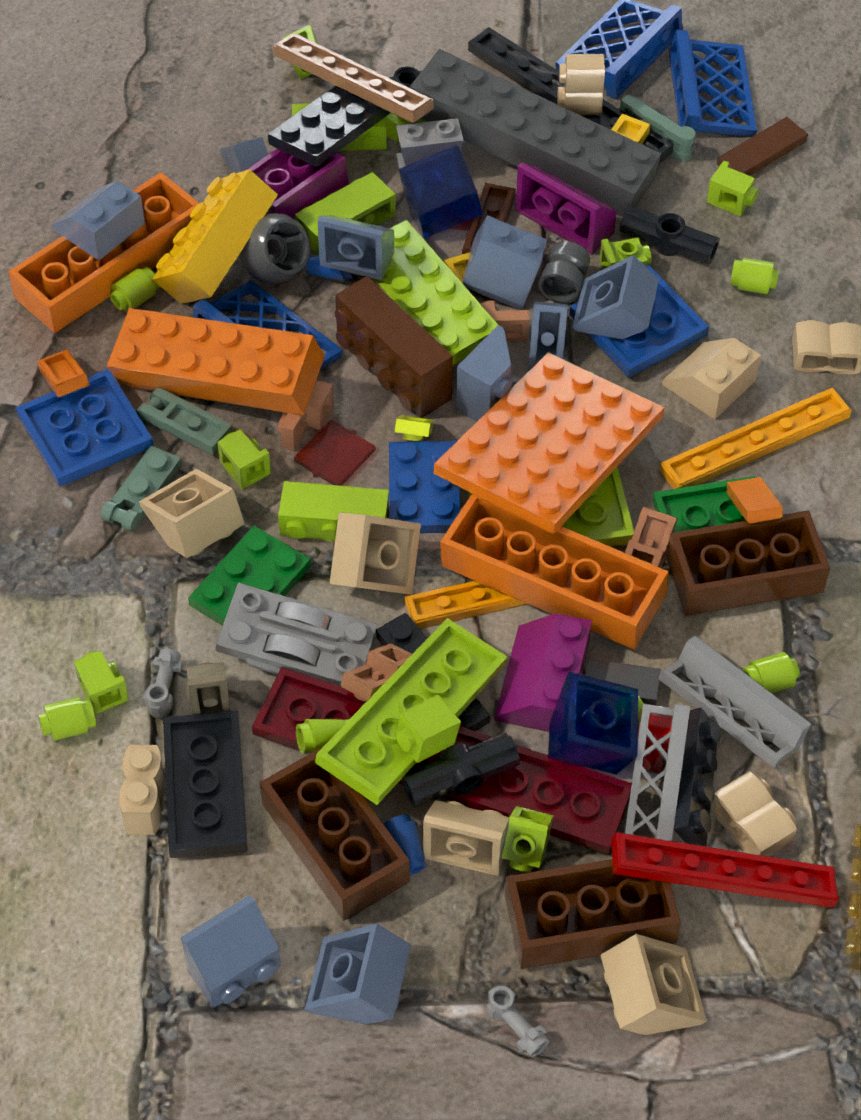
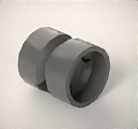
[539,241,591,304]

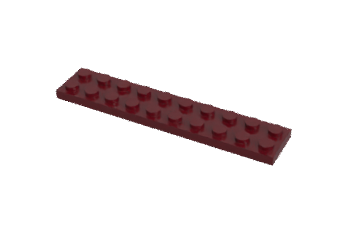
[252,667,632,855]

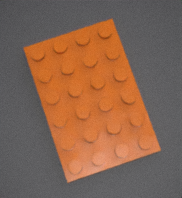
[434,353,665,534]

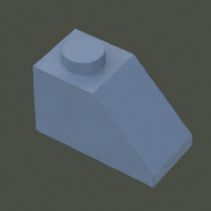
[220,137,268,173]
[528,302,568,371]

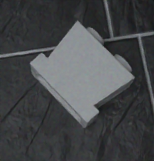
[396,118,464,184]

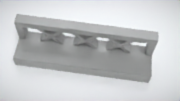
[658,636,811,768]
[625,704,690,841]

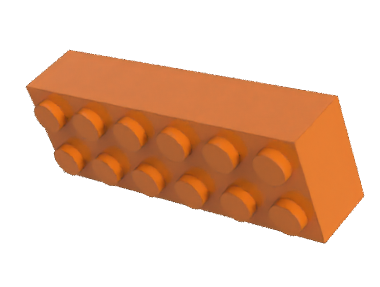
[8,172,199,334]
[107,308,325,415]
[440,494,669,650]

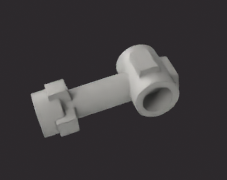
[143,648,183,718]
[486,986,550,1058]

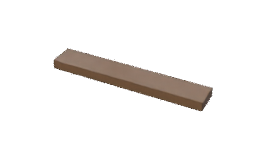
[273,33,434,123]

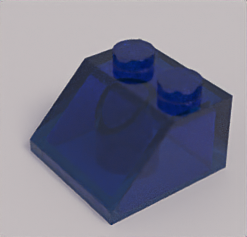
[398,145,482,239]
[548,672,638,775]

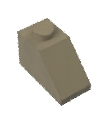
[187,662,231,714]

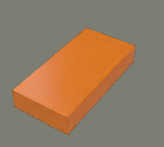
[37,350,90,398]
[727,477,783,524]

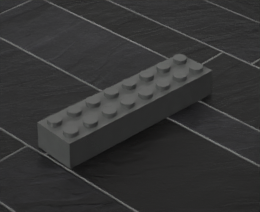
[410,49,661,217]

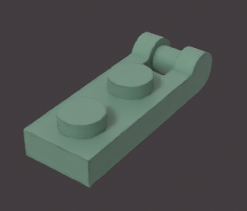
[620,94,696,162]
[136,388,233,456]
[100,446,182,532]

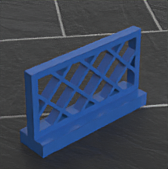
[555,0,683,99]
[669,29,757,137]
[193,280,343,370]

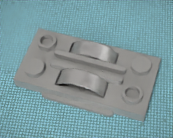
[215,583,378,686]

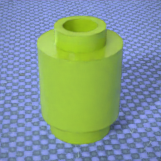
[730,257,779,295]
[110,267,160,312]
[741,652,800,694]
[38,696,96,741]

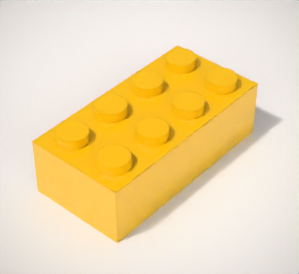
[152,169,278,304]

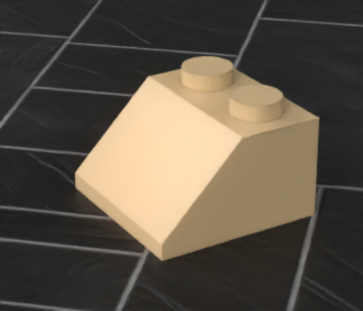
[662,338,761,420]
[139,469,245,558]
[330,513,421,595]
[423,800,510,876]
[601,934,707,1035]

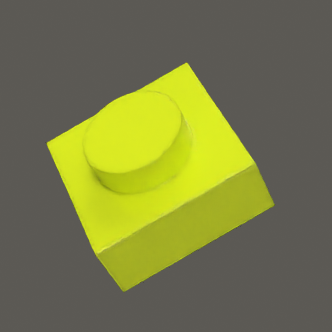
[395,415,434,441]

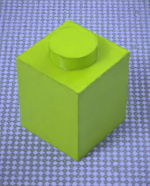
[395,695,461,763]

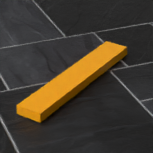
[659,387,852,489]
[404,581,527,629]

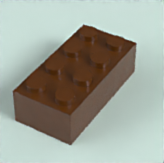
[335,276,453,418]
[667,510,830,616]
[260,747,410,921]
[505,859,681,969]

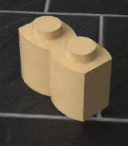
[557,54,605,115]
[792,320,861,374]
[119,744,165,835]
[711,771,797,857]

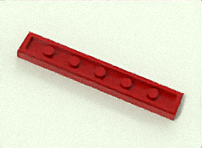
[611,832,839,908]

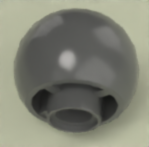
[240,213,310,285]

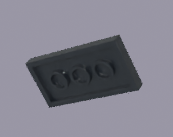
[268,86,391,167]
[163,710,248,858]

